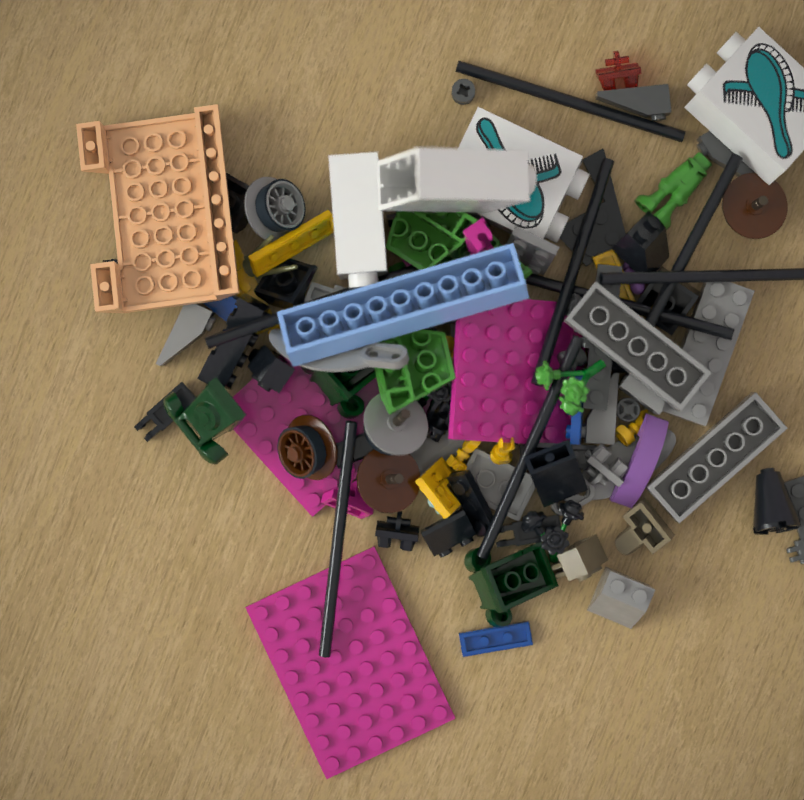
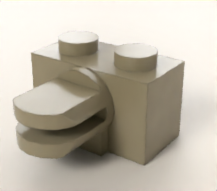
[615,498,675,555]
[551,534,608,582]

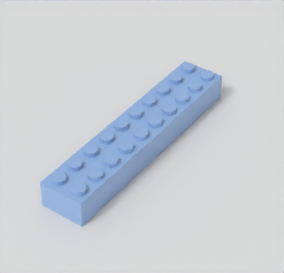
[277,243,529,367]

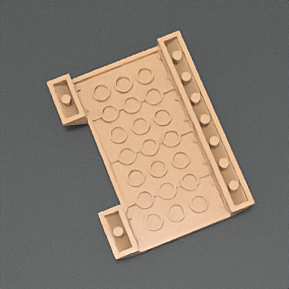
[76,104,239,313]

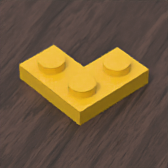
[415,457,461,519]

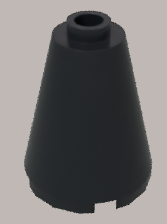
[753,468,801,535]

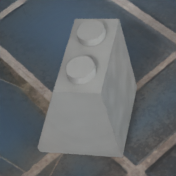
[618,372,665,415]
[587,566,655,629]

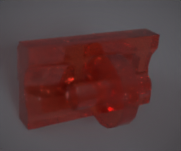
[595,51,642,91]

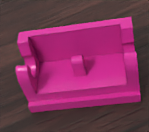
[463,217,494,255]

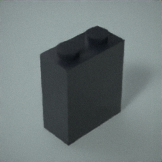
[523,439,588,507]

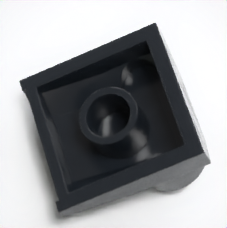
[226,173,249,234]
[254,258,317,309]

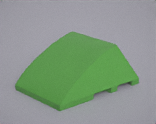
[385,211,478,270]
[374,329,456,415]

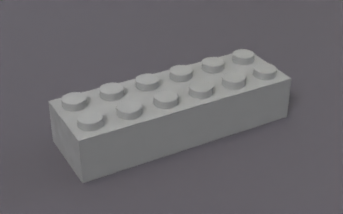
[564,281,712,412]
[662,282,755,426]
[645,392,788,523]

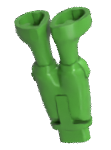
[634,152,712,230]

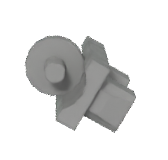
[584,443,629,487]

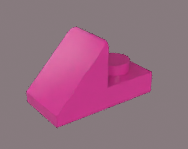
[321,481,374,519]

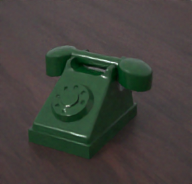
[301,366,376,419]
[164,377,246,465]
[464,542,559,628]

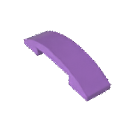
[609,413,669,508]

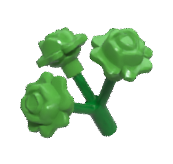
[535,359,606,416]

